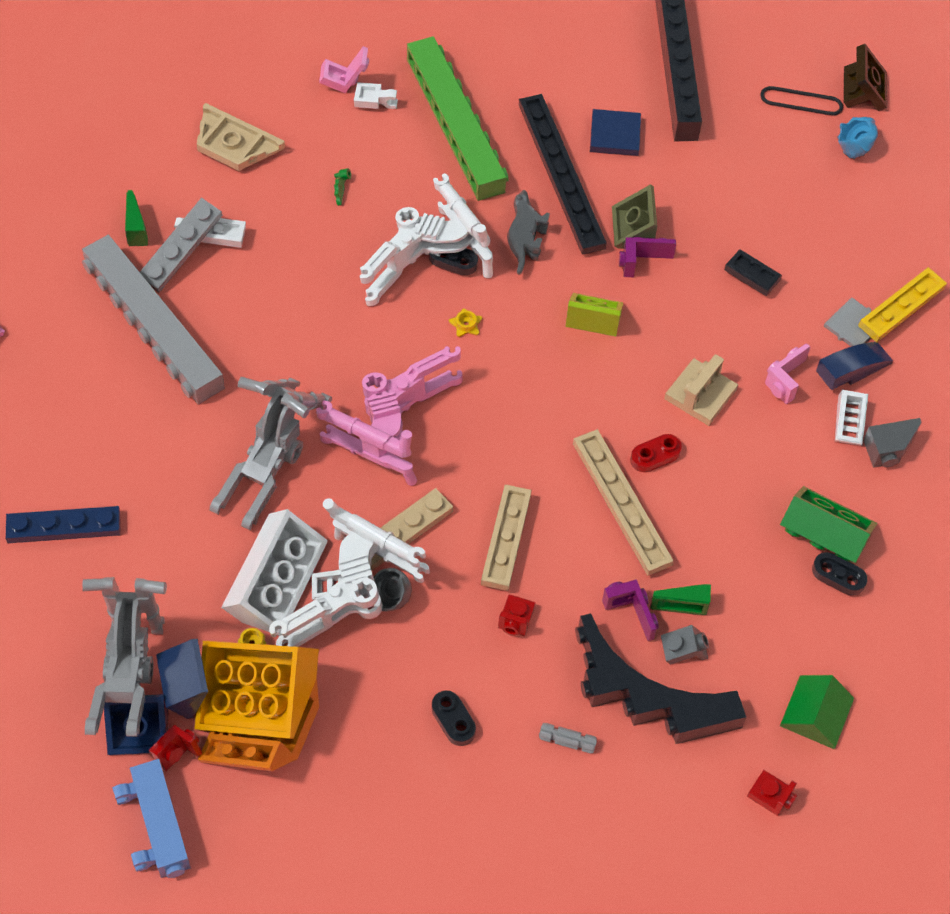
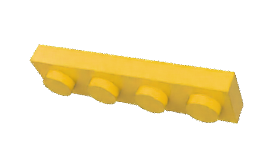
[858,267,947,342]

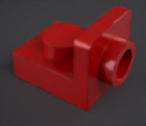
[498,594,536,636]
[149,725,202,772]
[747,769,797,816]

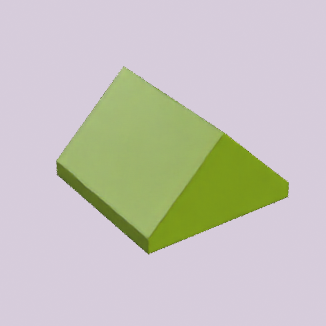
[565,293,623,337]

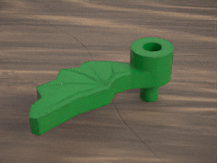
[334,168,352,206]

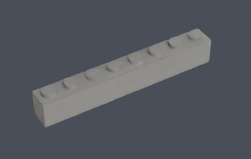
[82,234,225,404]

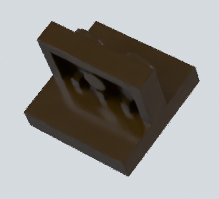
[844,44,887,111]

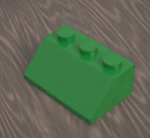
[780,486,878,563]

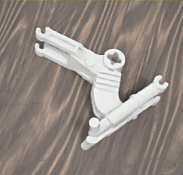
[360,173,493,306]
[269,498,430,647]

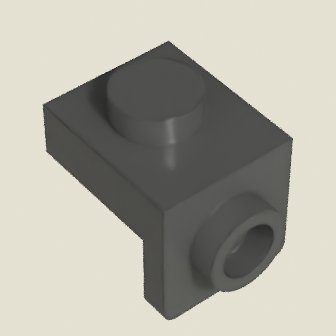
[661,625,709,665]

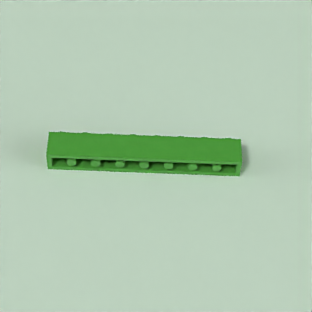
[407,36,509,201]

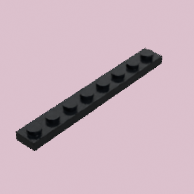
[519,94,607,255]

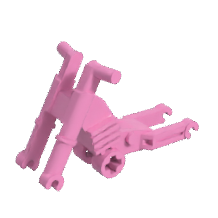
[316,346,463,486]

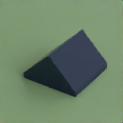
[156,639,208,719]
[104,694,168,755]

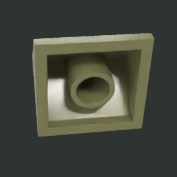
[612,184,657,249]

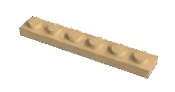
[573,429,673,576]

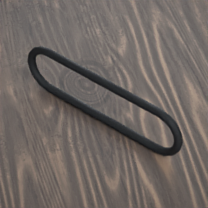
[760,86,843,115]

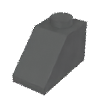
[863,418,922,468]

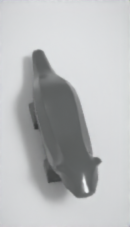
[507,190,550,275]

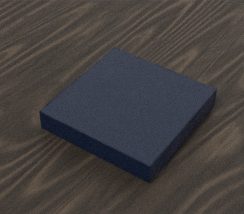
[590,109,641,156]

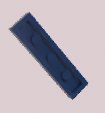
[5,506,120,544]

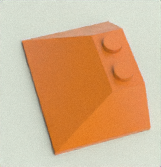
[198,678,319,771]

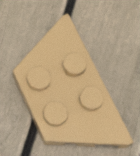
[197,103,285,171]

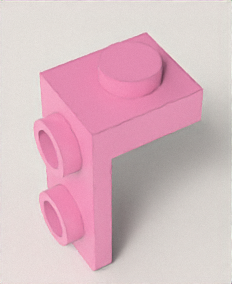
[319,46,369,93]
[765,343,810,405]

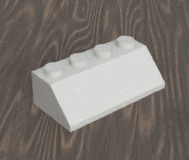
[221,509,328,636]

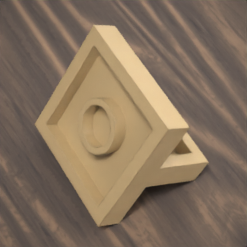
[664,354,738,426]

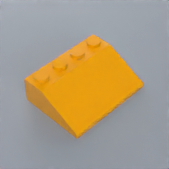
[195,641,319,739]

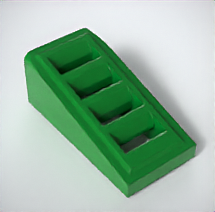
[125,190,148,246]
[650,584,711,615]

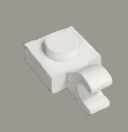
[354,82,398,109]

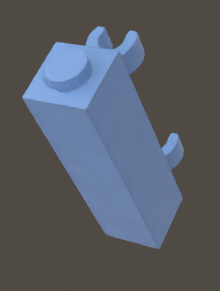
[112,759,191,878]

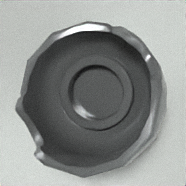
[374,568,412,612]

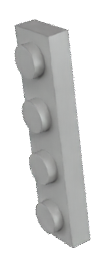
[140,197,223,293]

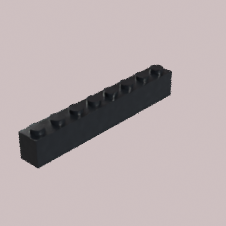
[655,0,702,141]

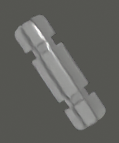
[539,723,597,753]

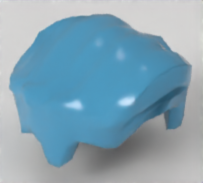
[837,117,878,159]

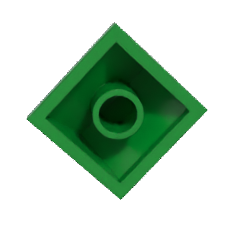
[780,675,854,749]

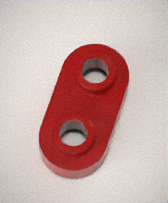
[630,434,682,472]

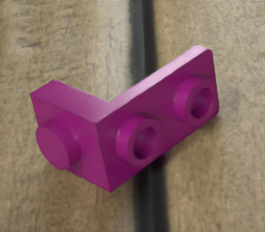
[619,237,676,278]
[602,579,659,641]

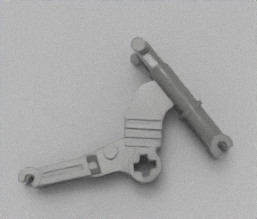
[209,377,332,530]
[82,577,167,737]

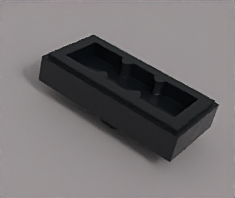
[724,249,782,296]

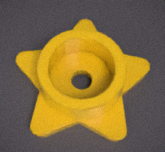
[449,308,482,337]

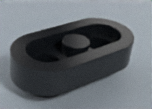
[429,248,478,275]
[812,552,867,595]
[431,690,476,746]

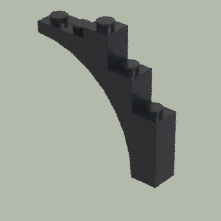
[575,613,746,744]

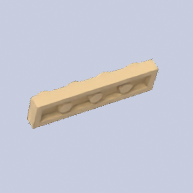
[481,485,532,591]
[371,488,453,571]

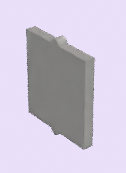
[824,298,871,347]

